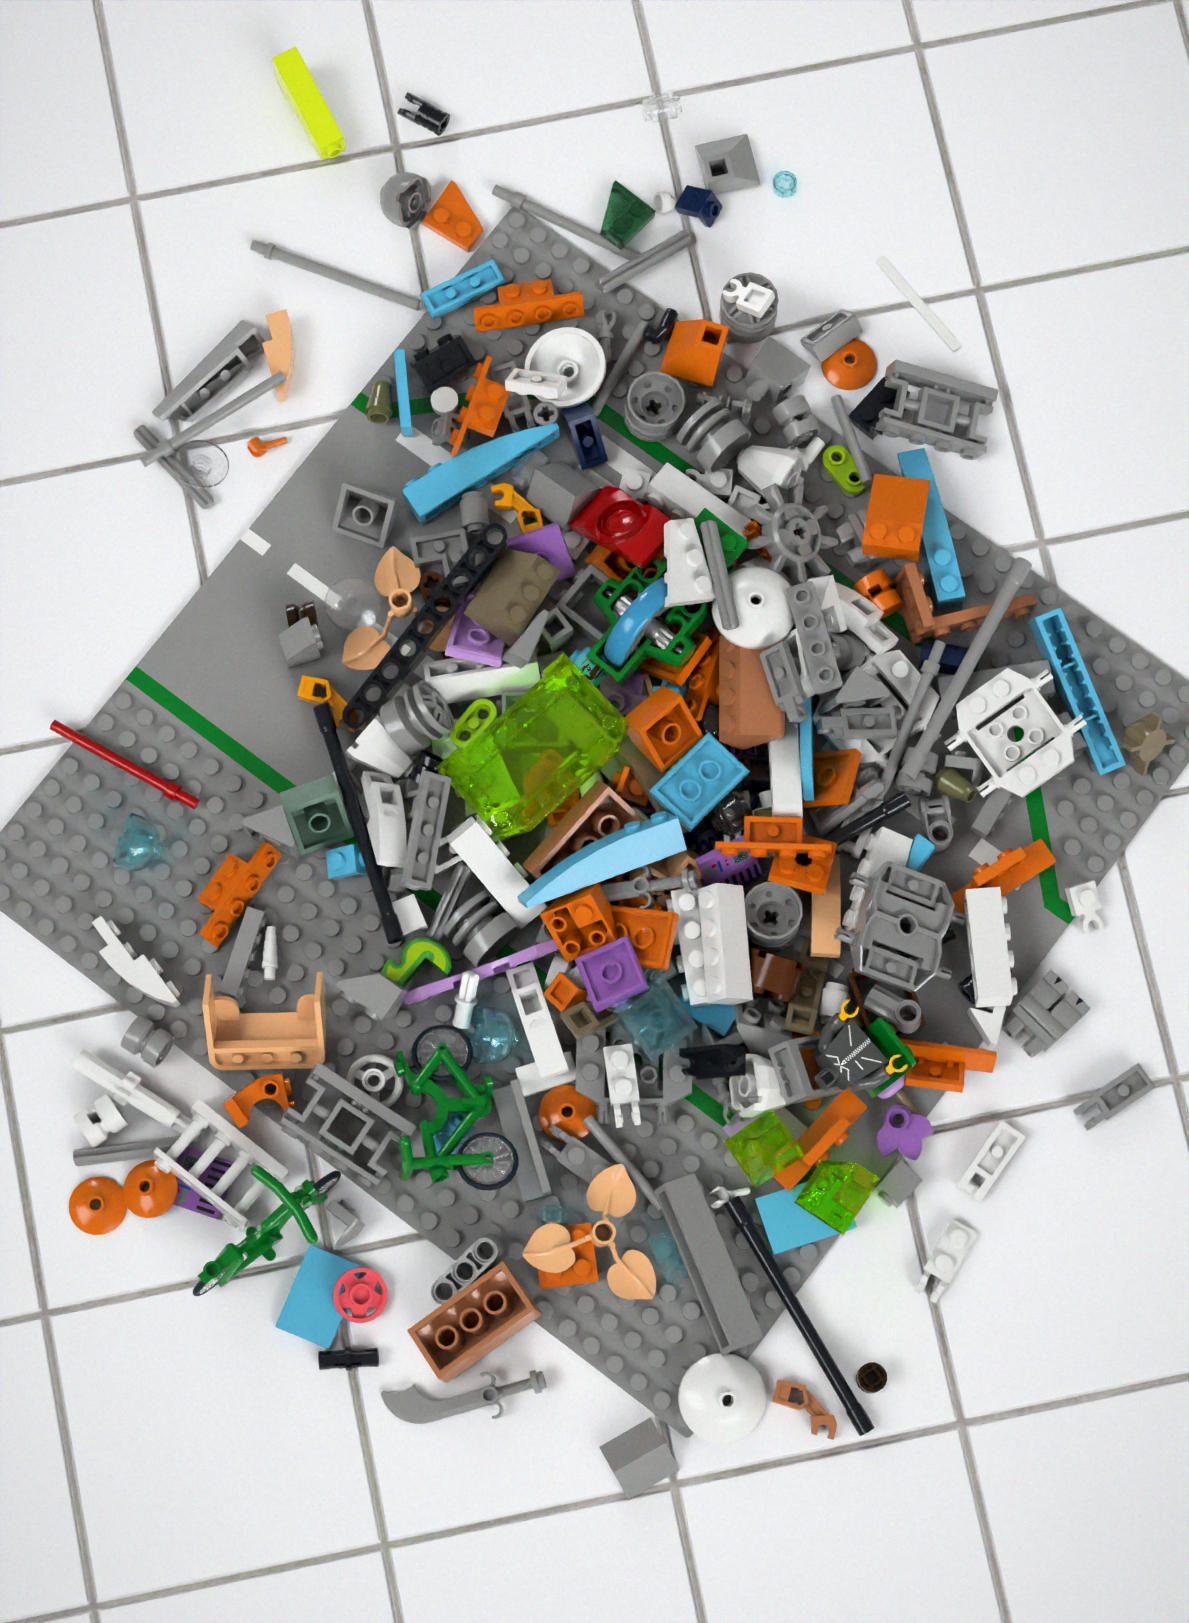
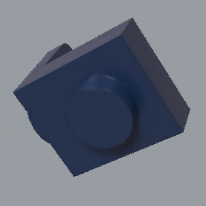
[675,185,723,228]

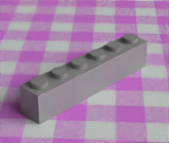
[654,1173,764,1355]

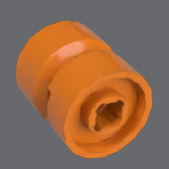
[853,569,904,620]

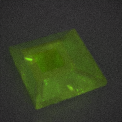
[724,1111,804,1188]
[794,1160,881,1235]

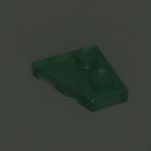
[600,180,656,250]

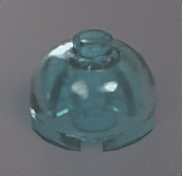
[113,813,163,871]
[469,1006,519,1064]

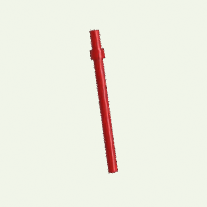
[50,720,200,810]

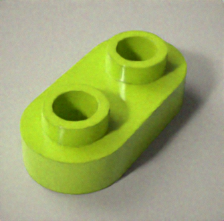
[822,445,866,496]
[450,699,498,751]

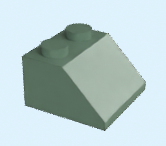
[279,774,355,855]

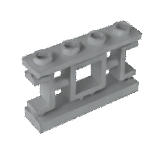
[875,359,998,460]
[380,771,452,896]
[279,1063,417,1187]

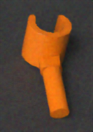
[247,437,288,458]

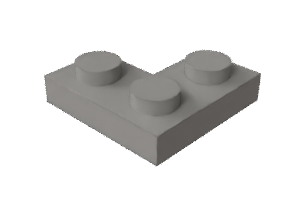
[409,528,471,587]

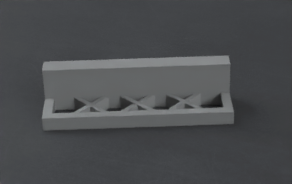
[493,1079,552,1203]

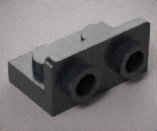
[409,333,477,393]
[848,377,910,440]

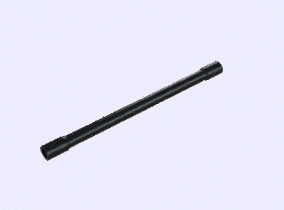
[313,703,405,944]
[741,791,911,900]
[724,1195,875,1436]

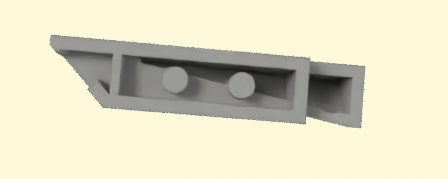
[152,320,266,422]

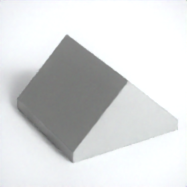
[526,460,602,532]
[332,480,399,549]
[818,666,891,715]
[241,805,301,859]
[599,1417,680,1500]

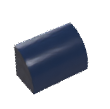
[918,640,979,675]

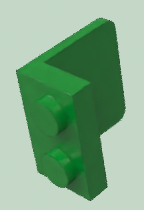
[863,1017,916,1099]

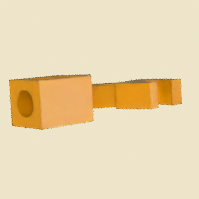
[491,483,543,534]
[297,675,359,733]

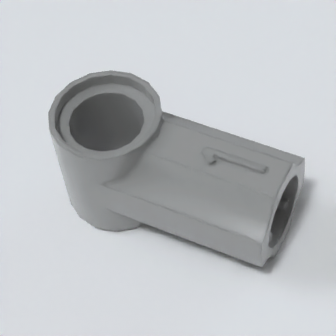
[863,984,921,1033]

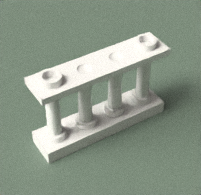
[153,1099,289,1230]

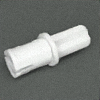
[452,971,479,1029]

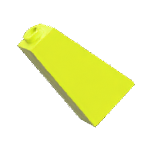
[272,46,346,160]

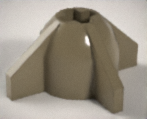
[1122,712,1175,776]

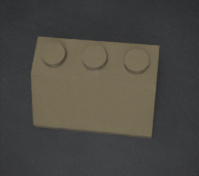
[464,549,561,646]

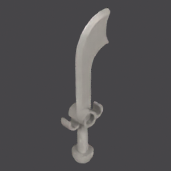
[555,865,699,909]
[380,1370,547,1424]

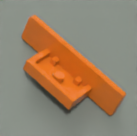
[473,279,584,332]
[449,355,510,457]
[684,626,721,722]
[714,816,832,859]
[951,839,1056,920]
[197,841,282,948]
[899,1038,997,1093]
[769,1089,867,1191]

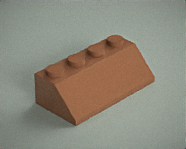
[719,634,785,750]
[521,780,645,899]
[407,1261,543,1383]

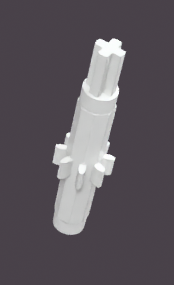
[72,1049,204,1143]

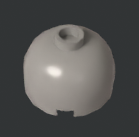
[380,172,431,229]

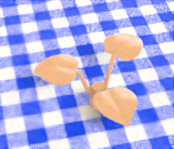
[342,546,455,671]
[522,1164,656,1300]

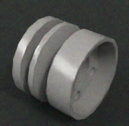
[719,272,779,344]
[623,371,685,442]
[676,398,751,474]
[380,680,455,756]
[744,882,803,953]
[442,890,520,968]

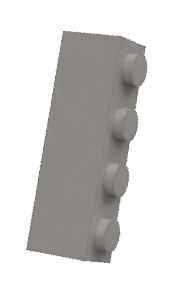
[935,659,1055,720]

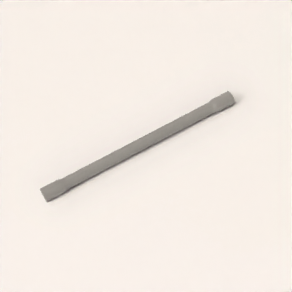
[900,557,1032,781]

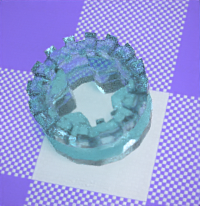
[773,171,797,198]

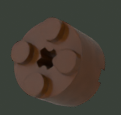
[749,947,805,1002]

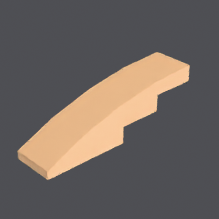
[809,854,841,958]

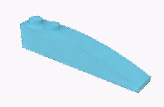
[402,423,560,525]
[897,448,966,611]
[1028,607,1126,776]
[518,811,687,908]

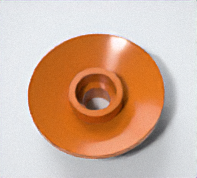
[821,338,876,390]
[538,1084,597,1142]
[123,1160,178,1218]
[69,1177,127,1235]

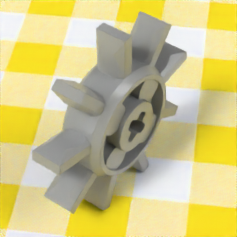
[745,483,838,586]

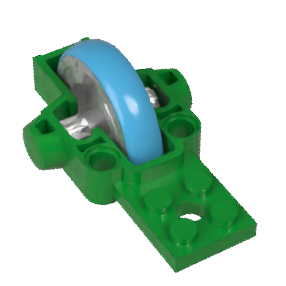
[586,508,749,687]

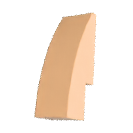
[262,309,294,402]

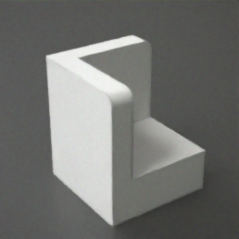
[392,894,428,935]

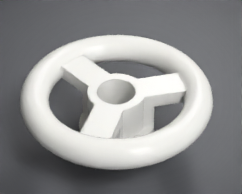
[346,1054,404,1111]

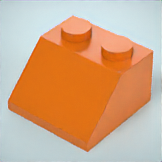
[620,685,704,773]

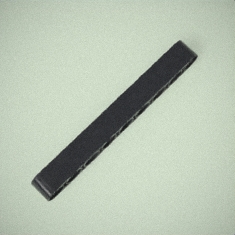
[342,523,509,731]

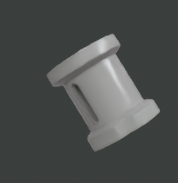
[533,402,559,427]

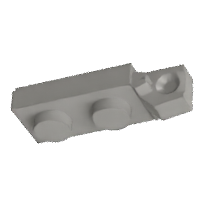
[759,641,807,723]
[816,708,898,739]

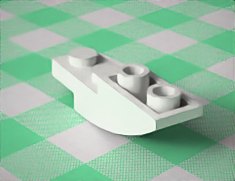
[812,577,899,655]
[360,771,407,868]
[92,916,180,1008]
[506,962,569,1080]

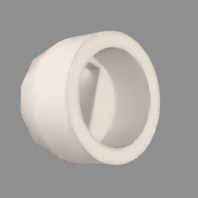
[653,191,676,214]

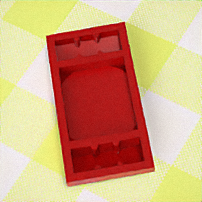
[568,486,671,569]

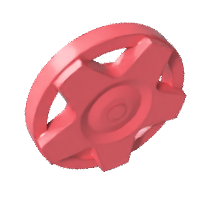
[333,1267,388,1323]

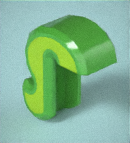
[382,937,453,988]

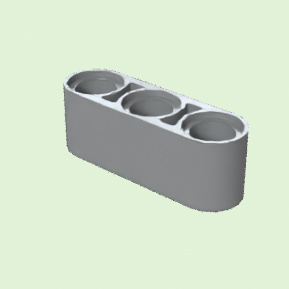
[431,1234,503,1305]

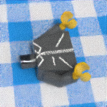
[814,999,908,1091]

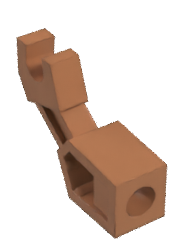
[772,1380,837,1440]

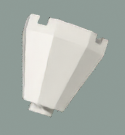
[736,445,808,504]
[345,713,417,779]
[729,1054,790,1118]

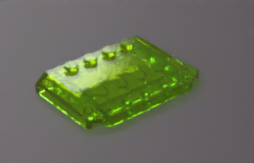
[436,652,629,840]

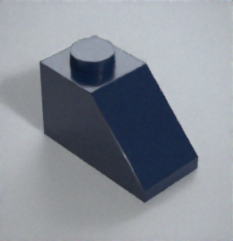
[560,401,608,470]

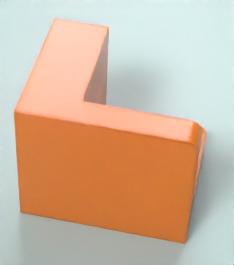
[543,972,589,1012]

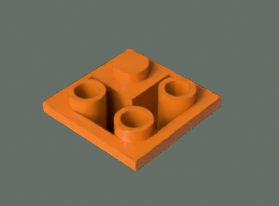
[659,319,729,389]
[540,883,618,962]

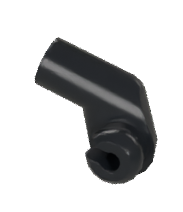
[644,308,678,344]

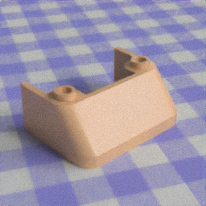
[202,972,326,1070]

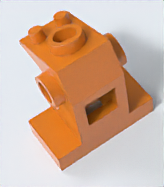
[223,1072,296,1129]

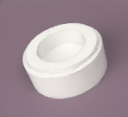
[431,386,459,416]

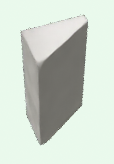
[800,309,862,362]

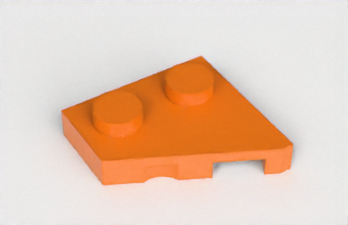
[423,180,483,252]

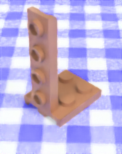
[893,562,1037,645]

